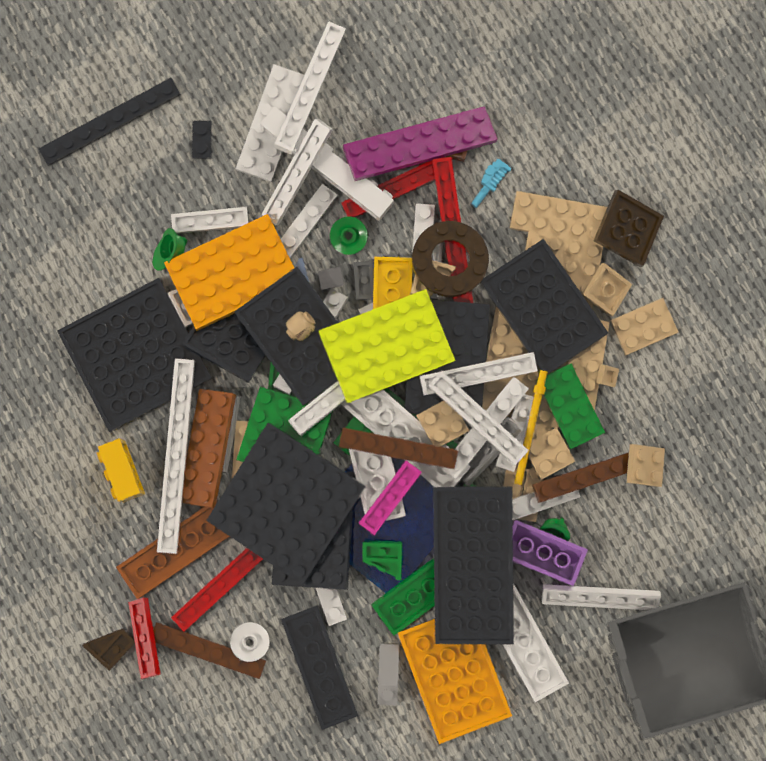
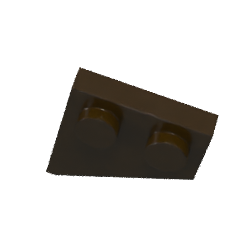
[82,628,135,671]

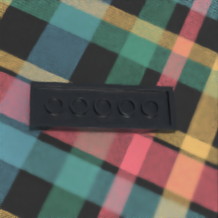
[281,605,359,730]

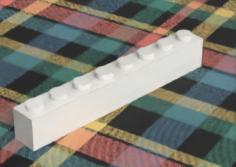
[260,106,394,221]

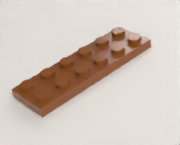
[182,389,236,508]
[116,507,230,599]

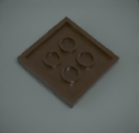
[593,189,664,267]

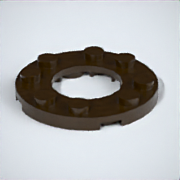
[412,221,489,297]

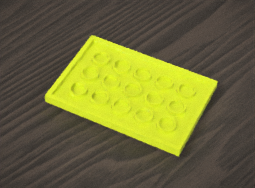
[318,289,455,404]

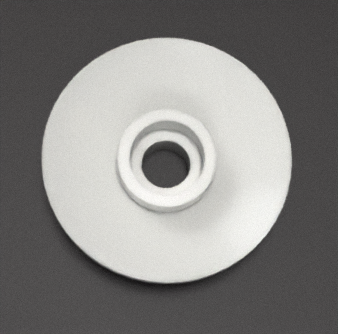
[230,622,269,662]

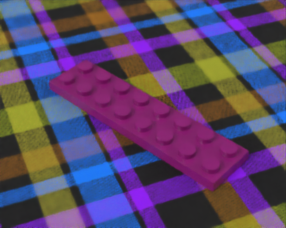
[342,106,498,181]

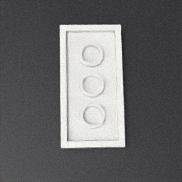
[349,449,406,521]

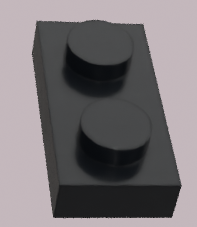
[192,121,212,159]

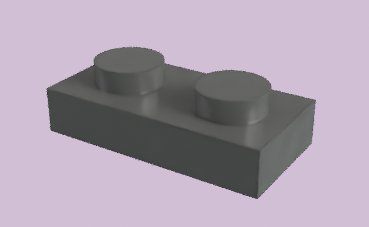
[354,261,374,301]

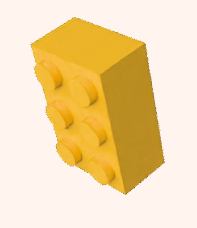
[97,438,145,503]

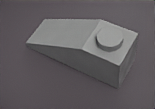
[378,644,399,705]

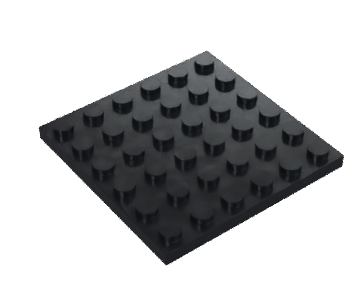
[57,278,212,432]
[206,422,366,585]

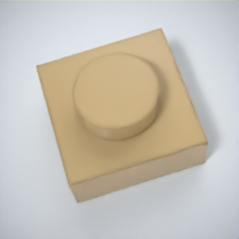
[596,364,619,387]

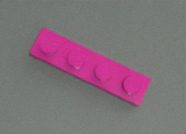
[359,460,422,535]

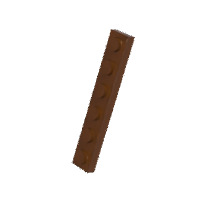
[339,428,458,470]
[532,452,629,503]
[153,622,266,679]

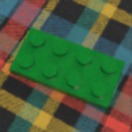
[536,364,605,449]
[371,558,435,636]

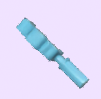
[471,159,511,208]

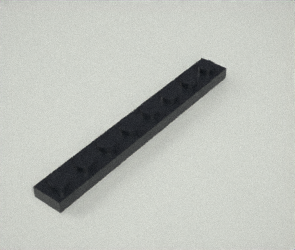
[38,77,181,166]

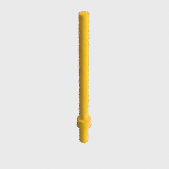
[514,370,547,485]

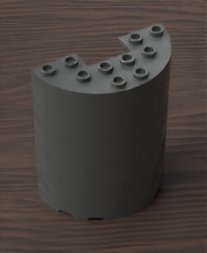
[607,582,766,740]

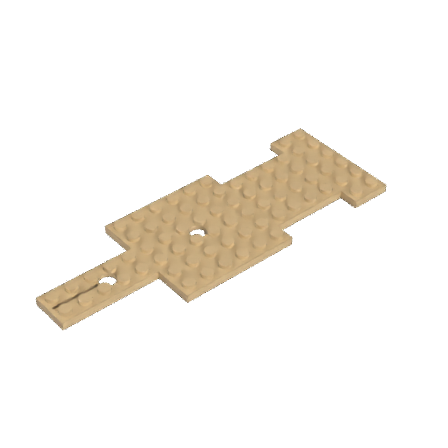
[482,191,610,522]

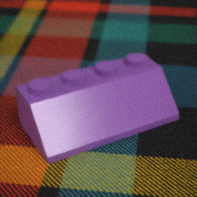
[513,520,588,586]

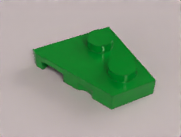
[363,540,402,580]

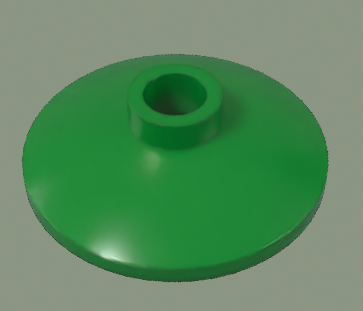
[330,217,368,255]

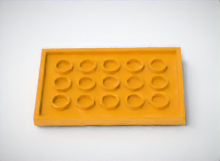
[164,214,294,331]
[398,619,512,744]

